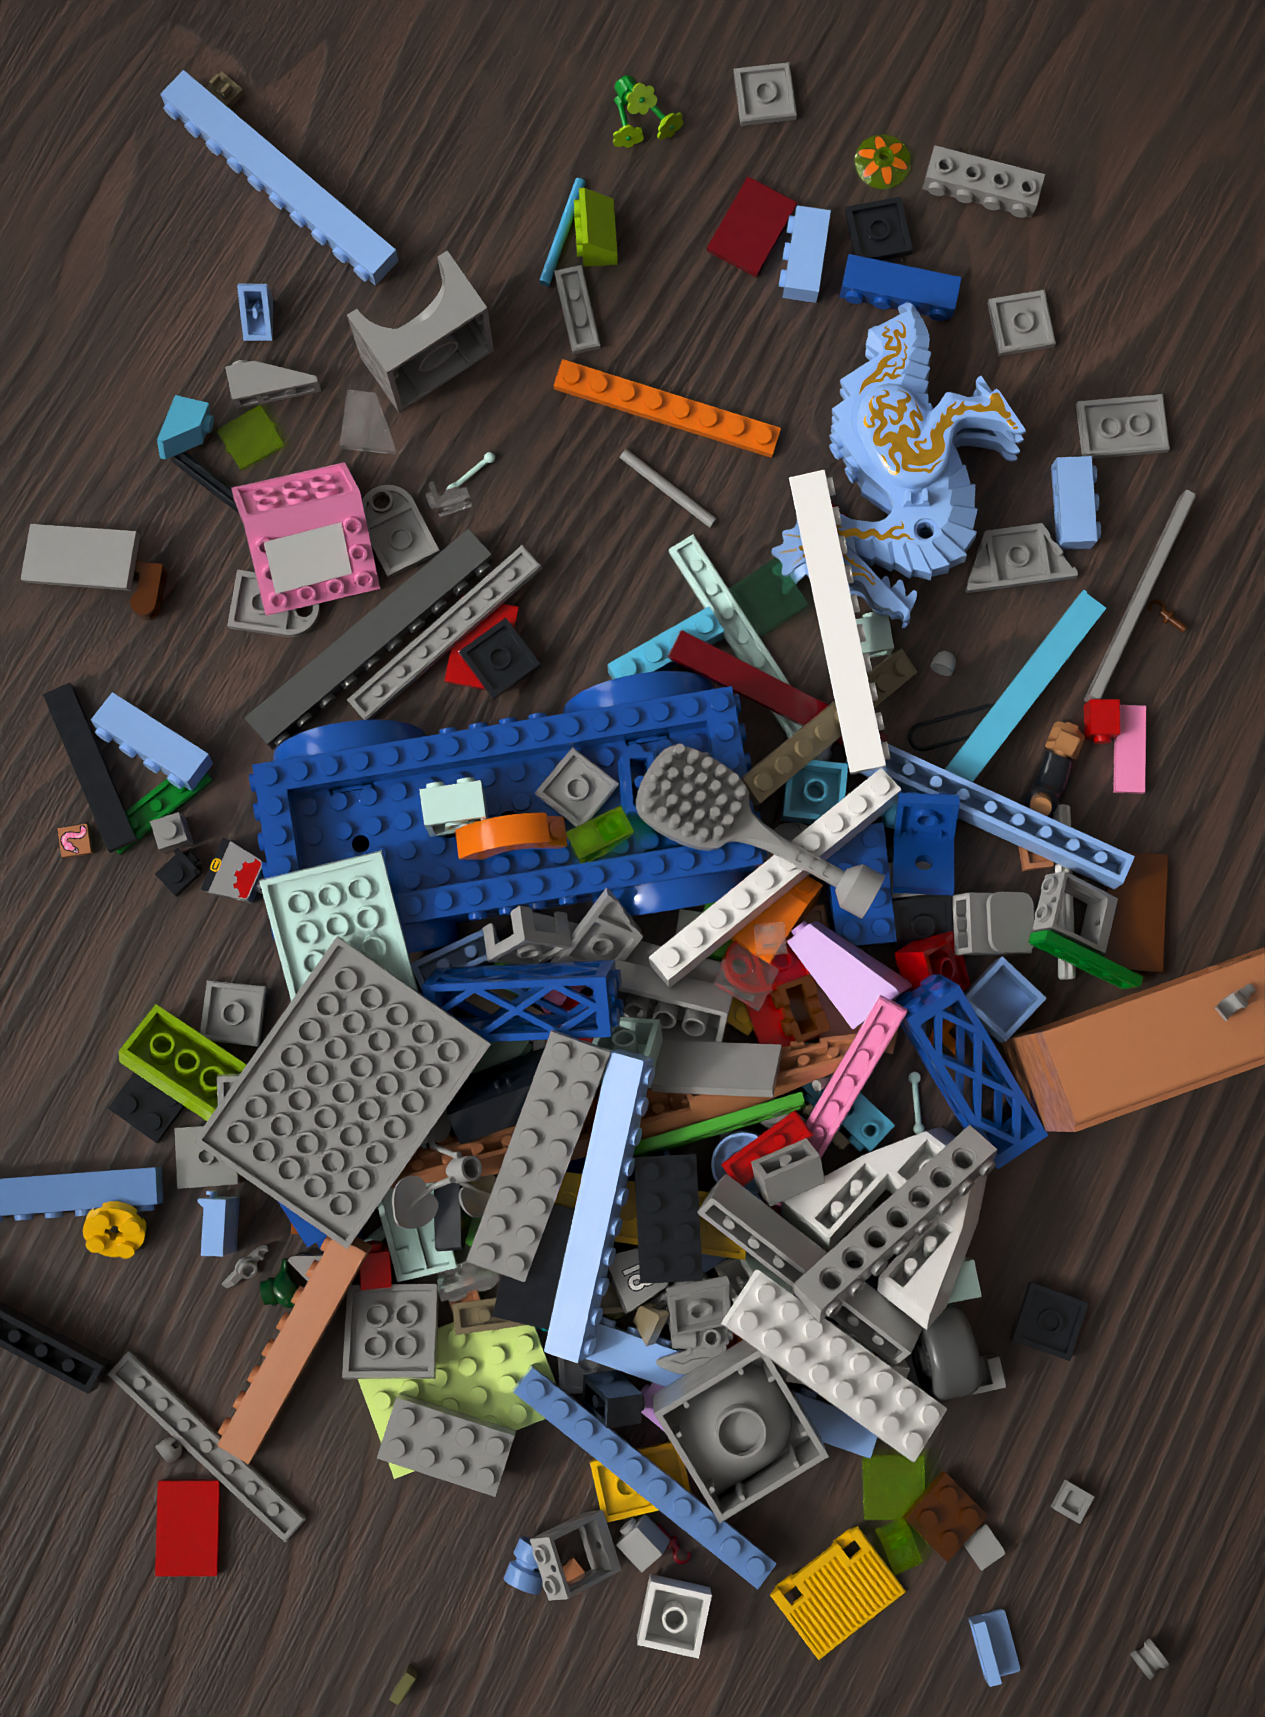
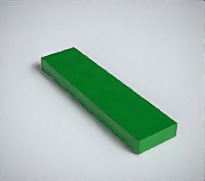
[116,773,213,855]
[1028,930,1143,989]

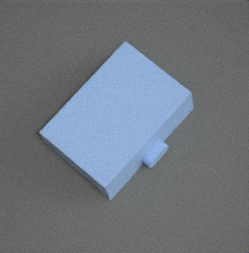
[198,1191,240,1257]

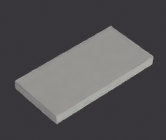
[21,524,140,591]
[651,1040,783,1098]

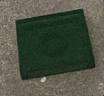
[729,557,810,638]

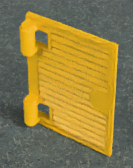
[770,1526,906,1660]

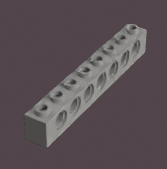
[793,1125,997,1322]

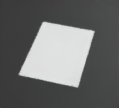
[264,522,352,594]

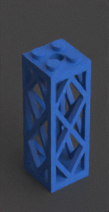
[422,960,624,1042]
[895,974,1048,1169]

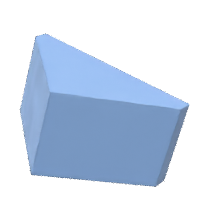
[237,284,274,341]

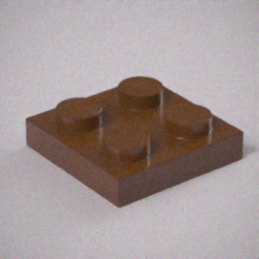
[902,1471,988,1562]

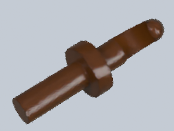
[1148,599,1188,633]

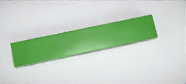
[633,1091,806,1158]

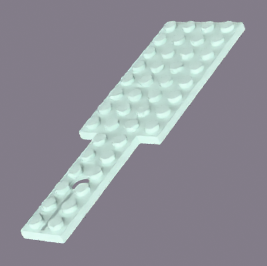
[259,850,457,1282]

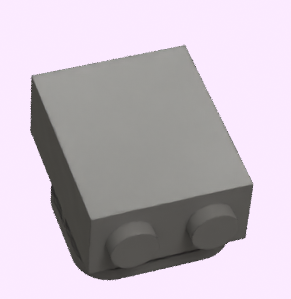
[952,892,1035,956]

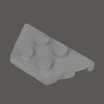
[965,523,1078,593]
[550,888,643,975]

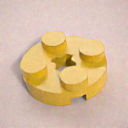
[83,1201,147,1259]

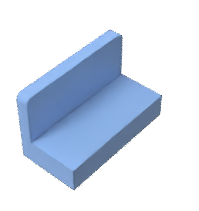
[968,1609,1020,1687]

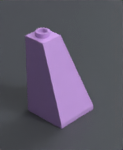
[787,921,913,1029]

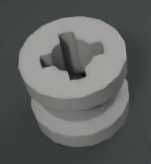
[1130,1639,1169,1680]

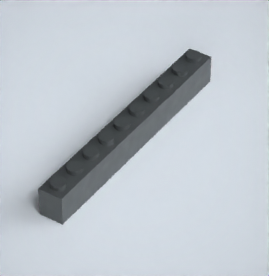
[245,529,493,749]

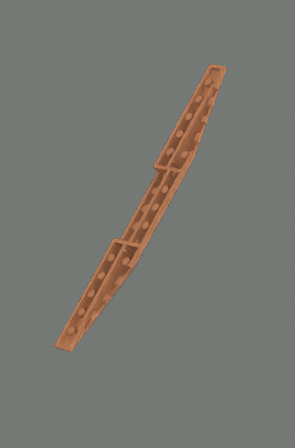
[390,1034,857,1188]

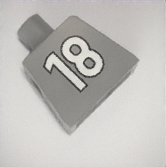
[607,1248,669,1314]

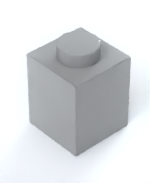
[150,812,194,854]
[616,1514,670,1573]

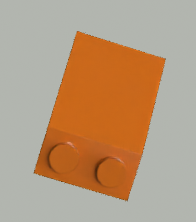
[730,854,823,964]

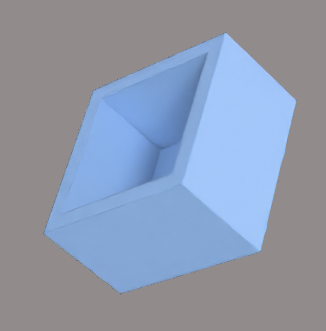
[964,956,1047,1043]

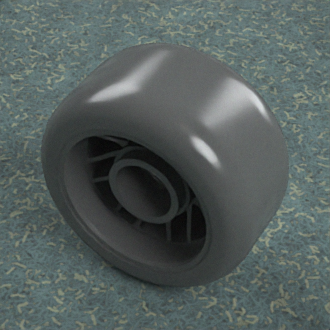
[911,1303,982,1402]

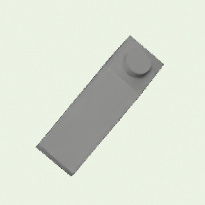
[225,360,321,409]

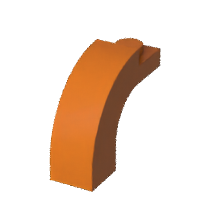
[455,813,568,860]

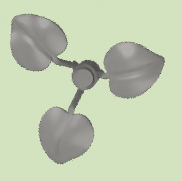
[392,1109,496,1229]

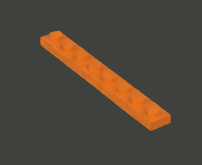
[553,359,781,458]

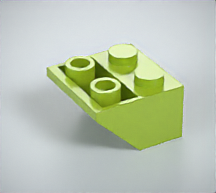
[574,188,617,267]

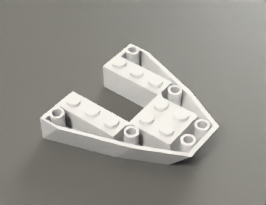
[781,1127,987,1330]

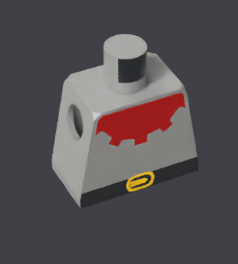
[200,837,265,903]

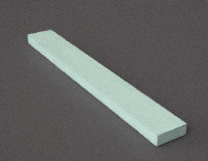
[668,535,802,738]

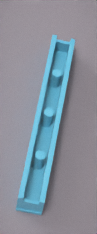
[944,590,1106,782]

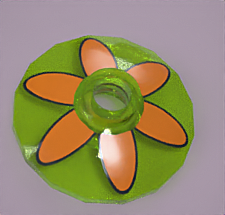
[854,134,911,189]

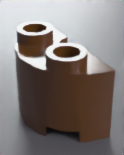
[771,974,831,1043]

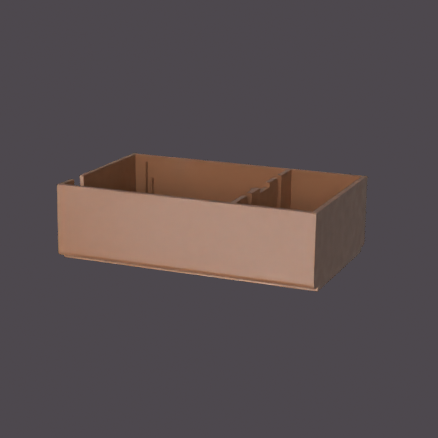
[1001,947,1265,1132]

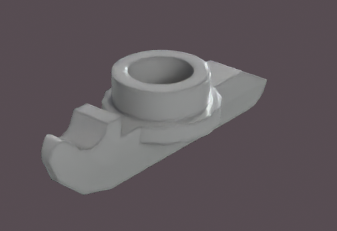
[222,1245,269,1288]

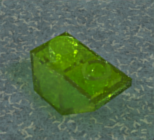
[566,805,634,864]

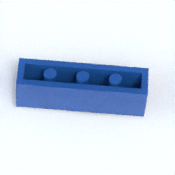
[839,254,961,321]

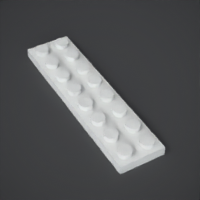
[721,1269,947,1462]

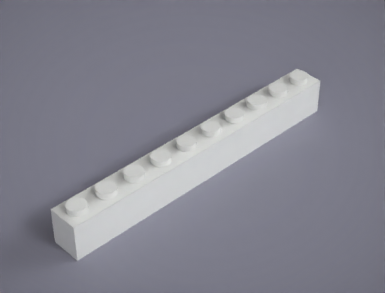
[789,470,891,774]
[649,767,902,988]

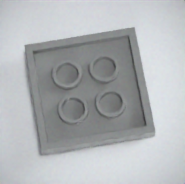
[342,1284,440,1379]

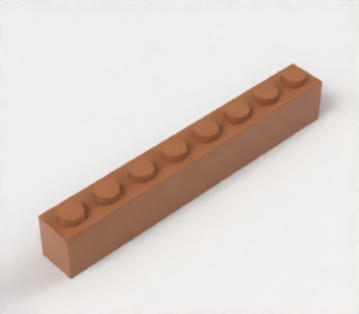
[217,1236,372,1464]

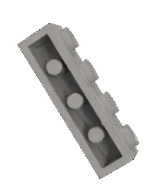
[922,145,1045,218]

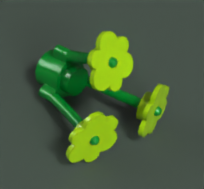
[613,75,684,148]

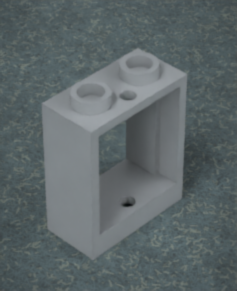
[1032,871,1118,955]
[530,1510,622,1601]

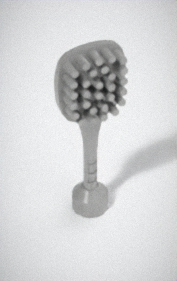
[636,744,885,919]

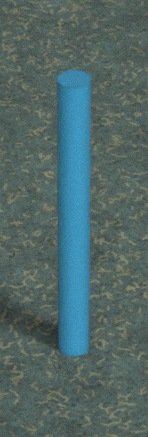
[539,178,586,286]

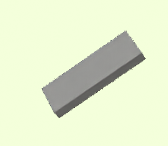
[554,265,601,355]

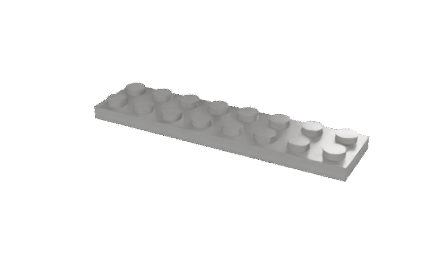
[466,1029,610,1282]

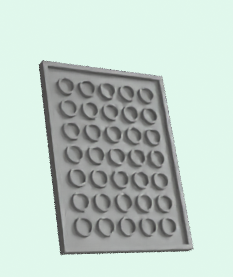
[193,936,491,1249]

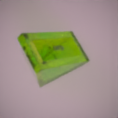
[875,1518,923,1575]

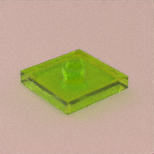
[862,1454,925,1520]

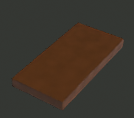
[1102,851,1168,973]

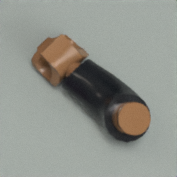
[1025,721,1085,817]

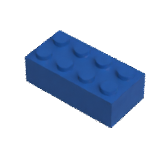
[826,823,897,946]

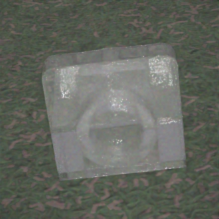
[425,481,472,517]

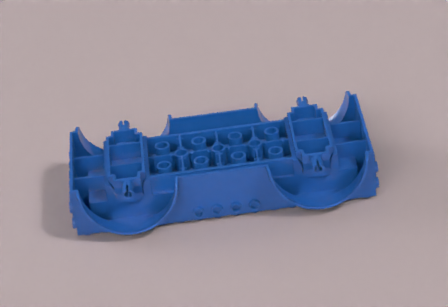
[249,671,767,954]

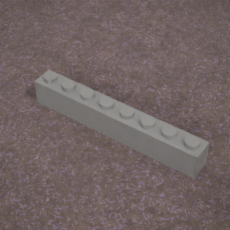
[697,1174,923,1367]

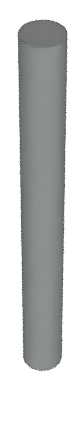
[620,449,717,528]

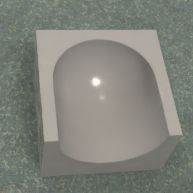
[347,251,494,412]
[652,1340,829,1523]

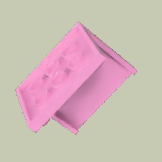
[231,462,380,616]

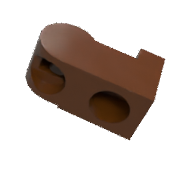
[130,560,168,620]

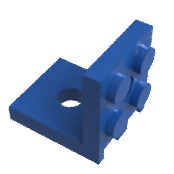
[893,792,959,896]

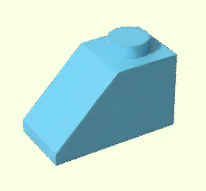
[157,395,214,459]

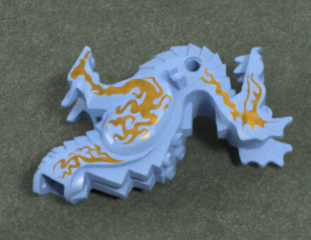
[771,302,1026,628]

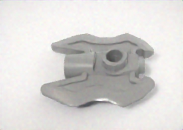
[656,1307,733,1375]

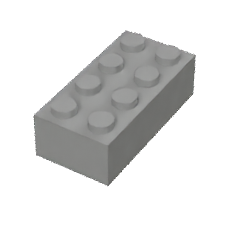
[615,960,734,1042]
[377,1393,516,1497]

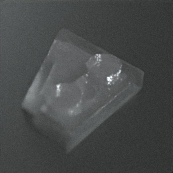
[340,389,396,455]

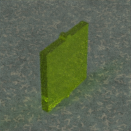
[217,405,284,471]

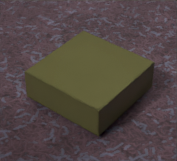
[389,1665,418,1705]

